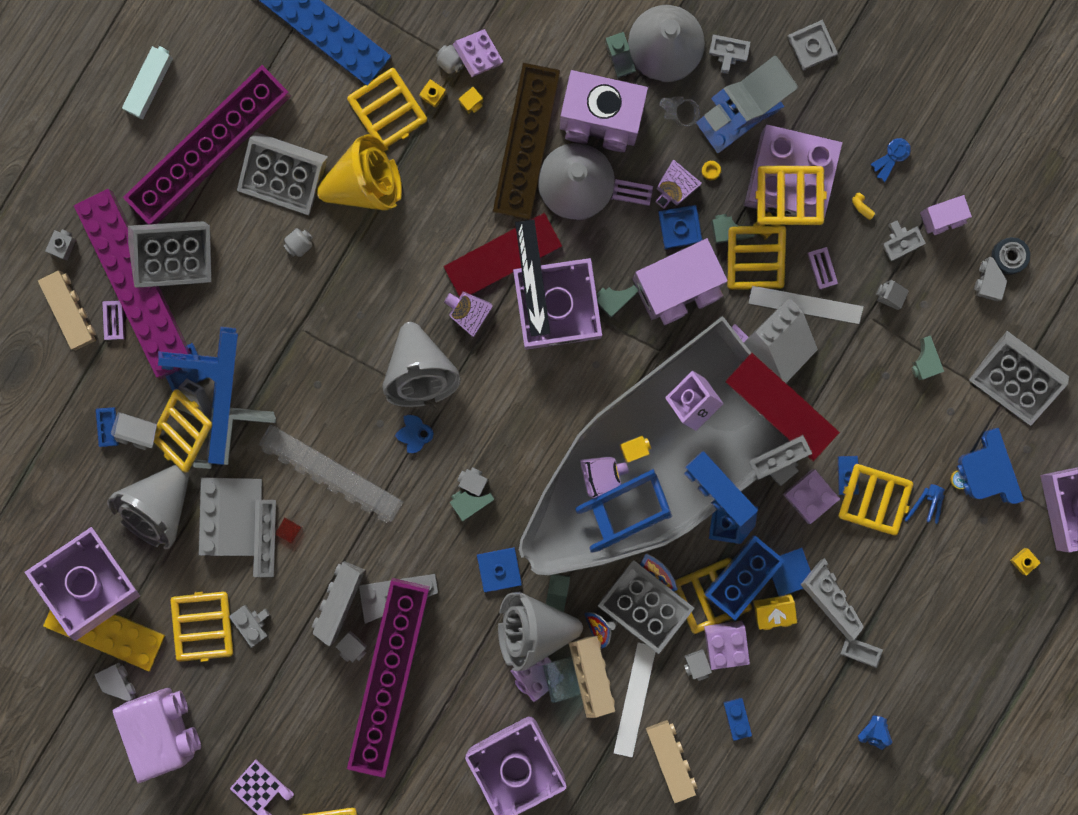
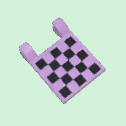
[230,760,294,815]

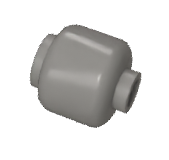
[436,45,464,74]
[284,228,312,257]

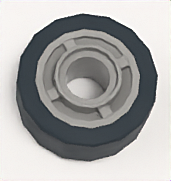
[991,237,1031,275]

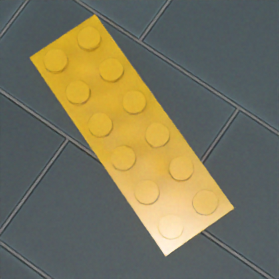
[43,610,165,671]

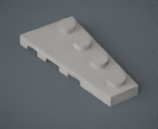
[801,558,864,641]
[359,574,438,623]

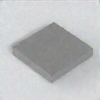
[787,20,838,71]

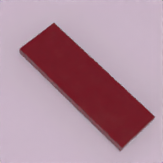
[443,212,562,297]
[725,353,840,462]

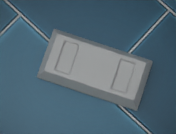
[840,638,883,668]

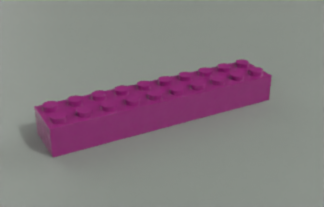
[123,65,291,225]
[73,189,192,379]
[347,578,430,778]

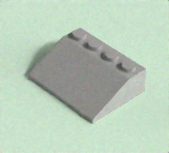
[237,132,328,215]
[128,221,211,288]
[743,298,818,383]
[969,331,1069,426]
[199,478,262,556]
[597,560,694,654]
[312,561,365,646]

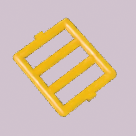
[347,68,427,147]
[755,166,827,225]
[727,224,786,290]
[154,389,212,473]
[839,464,913,536]
[675,558,752,634]
[170,592,233,662]

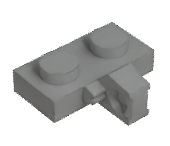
[709,34,750,74]
[882,221,926,261]
[229,605,270,647]

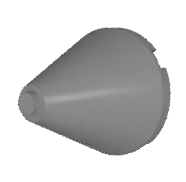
[628,5,705,82]
[538,143,615,220]
[383,322,460,407]
[107,465,189,549]
[498,592,583,671]

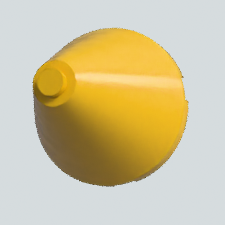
[317,134,402,210]

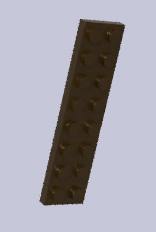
[493,63,560,220]

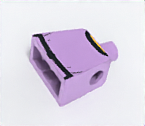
[580,457,629,498]

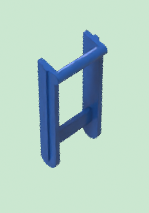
[575,469,672,552]

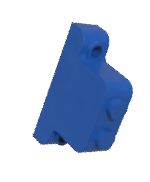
[956,428,1024,504]

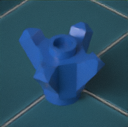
[858,716,893,750]

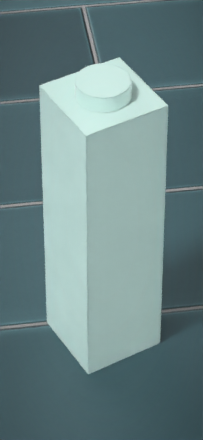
[122,46,173,120]

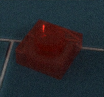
[275,517,302,544]

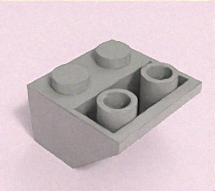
[111,412,157,450]

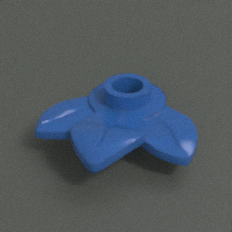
[395,415,434,453]

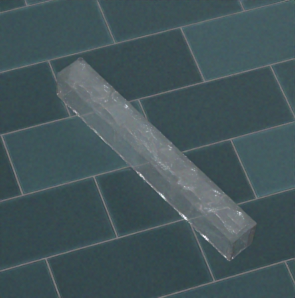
[259,424,404,523]

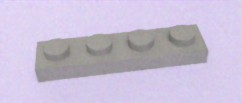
[253,500,276,577]

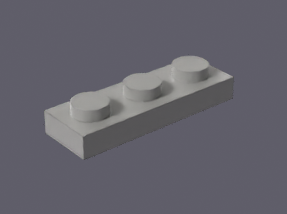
[749,435,812,480]

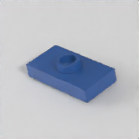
[96,407,119,447]
[837,456,859,495]

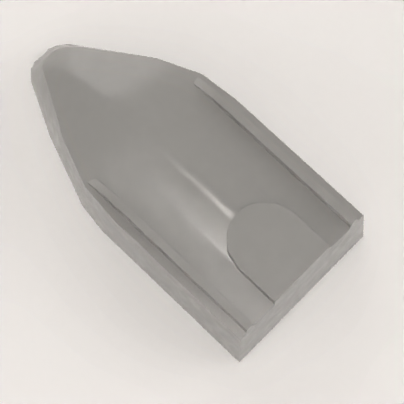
[519,316,790,575]

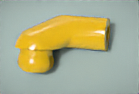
[852,193,875,220]

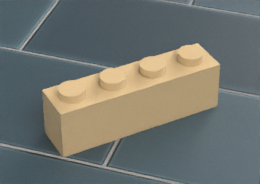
[38,270,96,351]
[569,636,615,718]
[646,720,698,803]

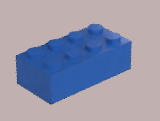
[684,451,758,527]
[704,535,785,620]

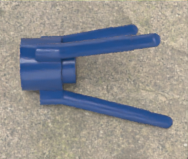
[905,484,945,524]

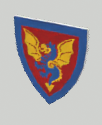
[640,553,678,591]
[584,612,618,649]

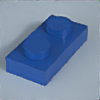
[723,698,752,741]

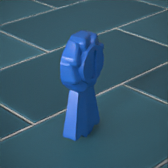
[871,138,911,182]

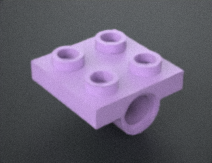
[453,29,503,77]
[511,657,563,702]

